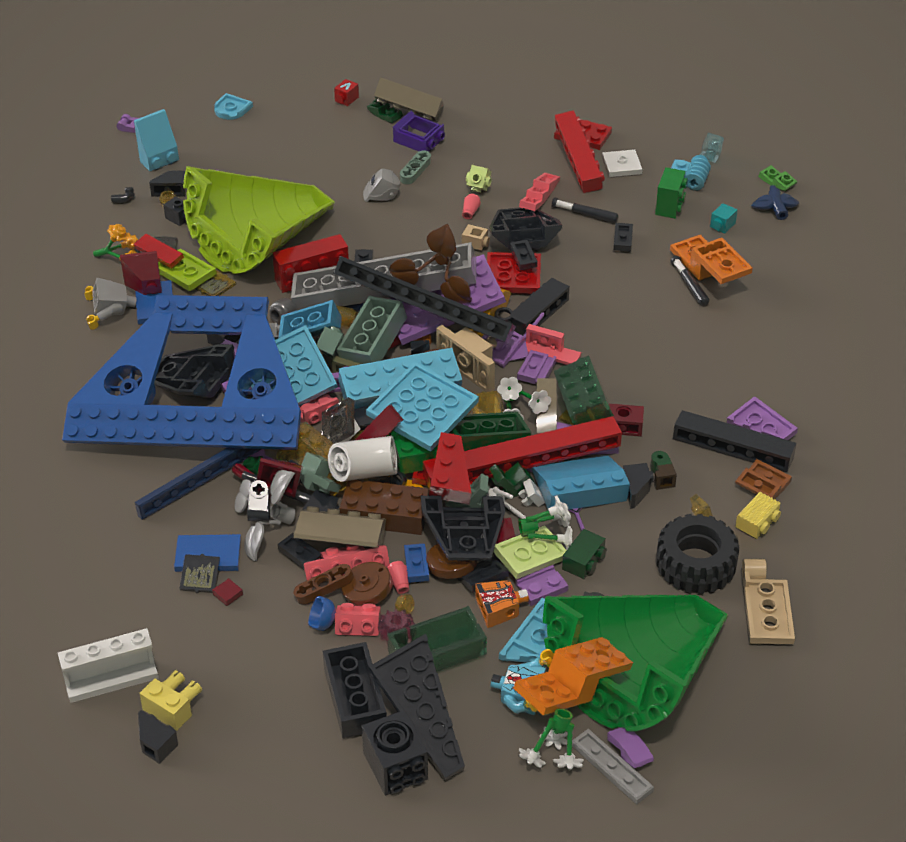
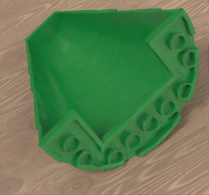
[543,595,728,731]

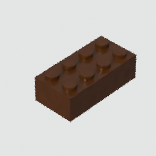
[339,480,429,535]

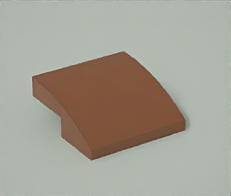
[735,459,792,500]

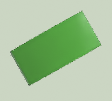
[758,165,798,191]

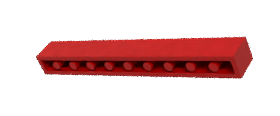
[423,416,622,490]

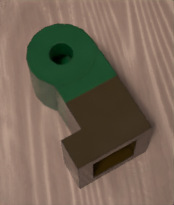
[650,451,677,490]

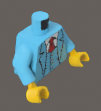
[490,649,554,715]

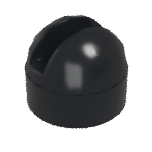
[389,471,407,485]

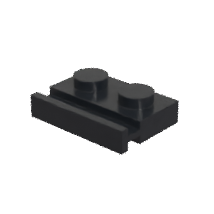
[457,556,509,593]

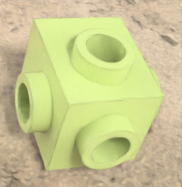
[466,165,492,193]

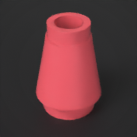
[462,194,481,220]
[387,561,409,594]

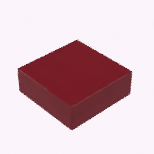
[212,578,243,606]

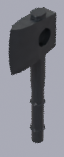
[241,471,340,517]

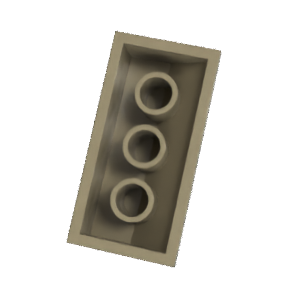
[374,77,443,121]
[294,506,386,547]

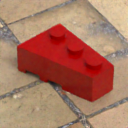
[429,432,472,505]

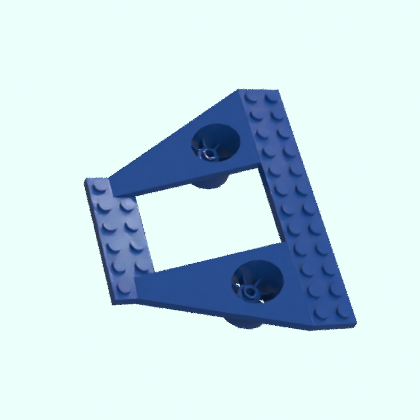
[62,295,301,450]

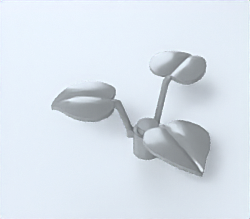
[234,470,295,561]

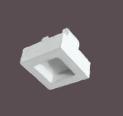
[518,478,545,507]

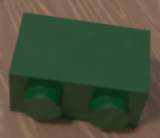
[562,528,607,579]

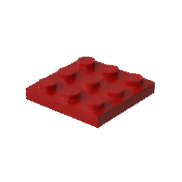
[487,252,541,294]

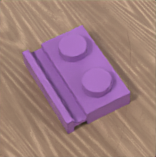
[517,350,556,384]
[516,565,568,606]

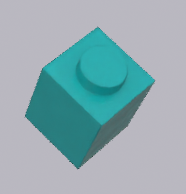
[710,203,738,234]

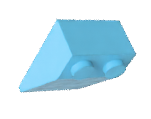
[134,109,179,171]

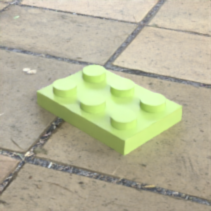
[493,526,567,579]

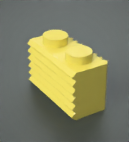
[735,492,781,539]

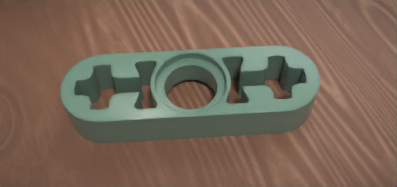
[400,151,431,184]

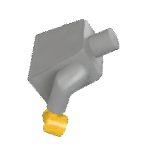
[84,278,137,330]

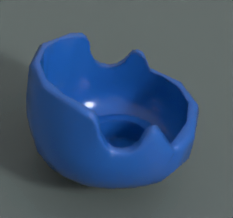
[308,596,336,631]

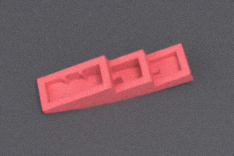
[519,173,560,211]

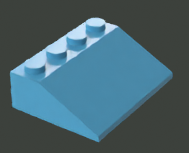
[532,456,630,510]

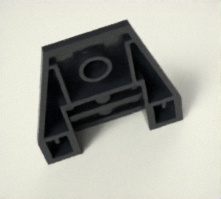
[489,207,562,251]
[154,344,234,399]
[420,496,505,561]

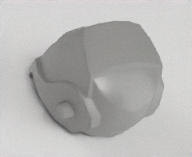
[363,168,400,202]

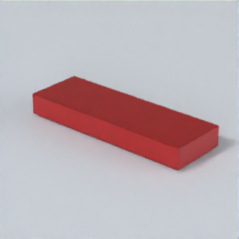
[134,234,184,269]

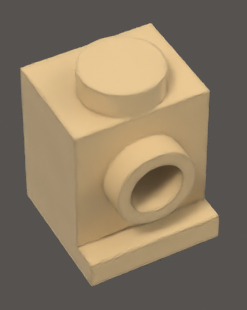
[462,224,490,250]

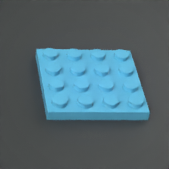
[251,325,338,406]
[366,362,479,452]

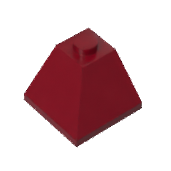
[120,251,162,295]
[256,458,304,497]

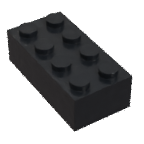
[322,642,387,738]

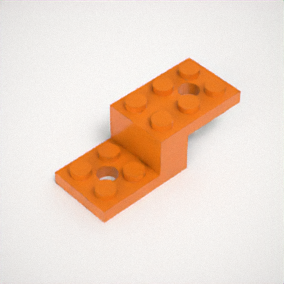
[670,235,753,284]
[513,637,633,715]

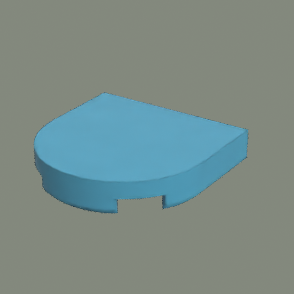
[214,93,253,120]

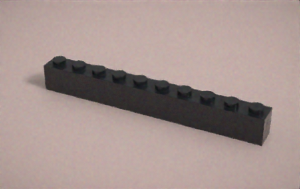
[334,256,516,344]

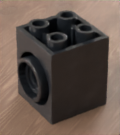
[362,710,428,796]

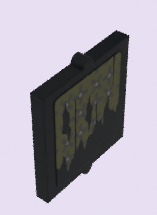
[179,554,220,593]

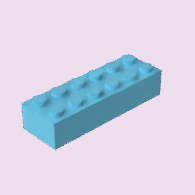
[338,348,462,410]

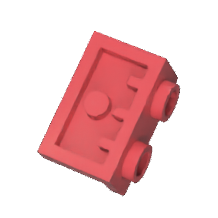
[300,394,340,427]

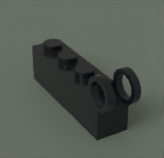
[495,278,570,336]

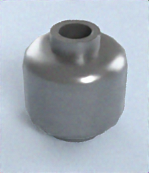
[270,298,297,324]

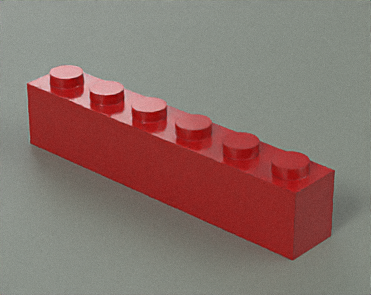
[555,110,605,193]

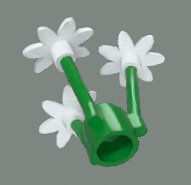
[519,709,584,770]

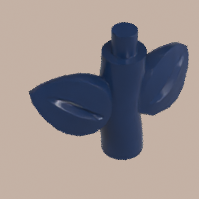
[751,185,800,220]

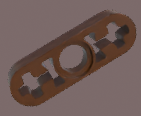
[293,564,354,604]

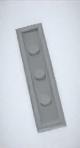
[572,729,654,805]

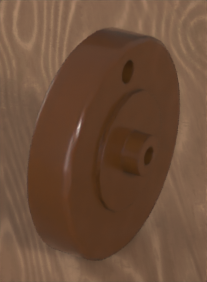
[426,543,477,579]
[341,562,393,606]

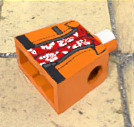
[475,580,529,628]

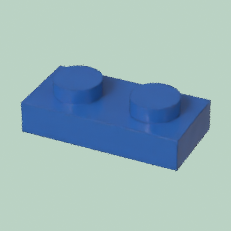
[404,543,429,582]

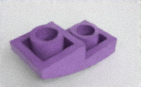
[607,727,654,768]

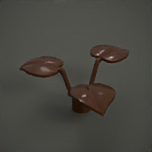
[389,224,472,304]

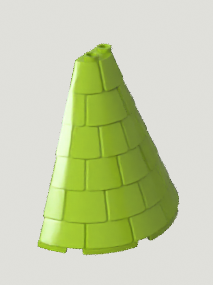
[183,166,335,274]

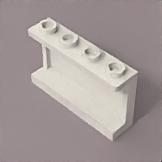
[58,628,159,703]

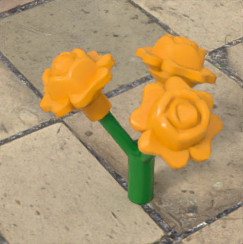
[93,224,138,259]

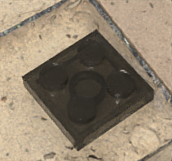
[321,397,355,449]

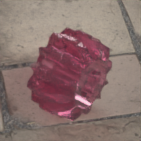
[378,608,415,646]

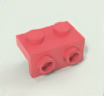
[335,603,381,636]

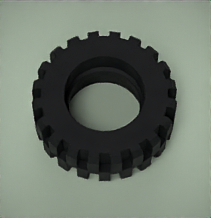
[656,513,739,594]

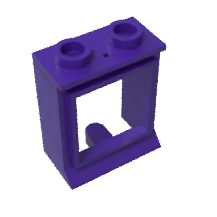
[393,111,445,152]

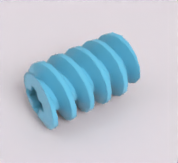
[685,155,711,190]

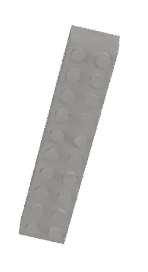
[291,242,476,311]

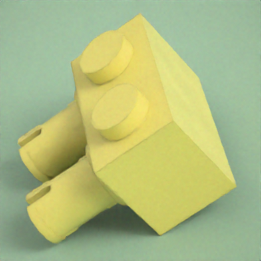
[139,670,202,731]

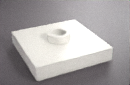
[602,150,642,177]

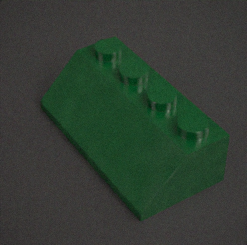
[449,411,532,451]

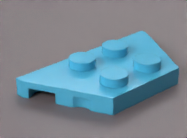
[499,598,548,662]

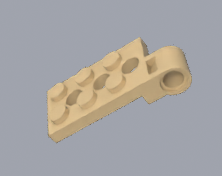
[742,559,795,644]

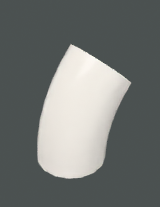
[328,436,397,482]

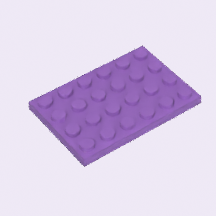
[388,254,506,345]

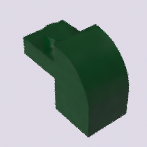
[489,462,536,499]

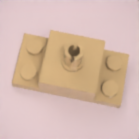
[436,325,497,394]

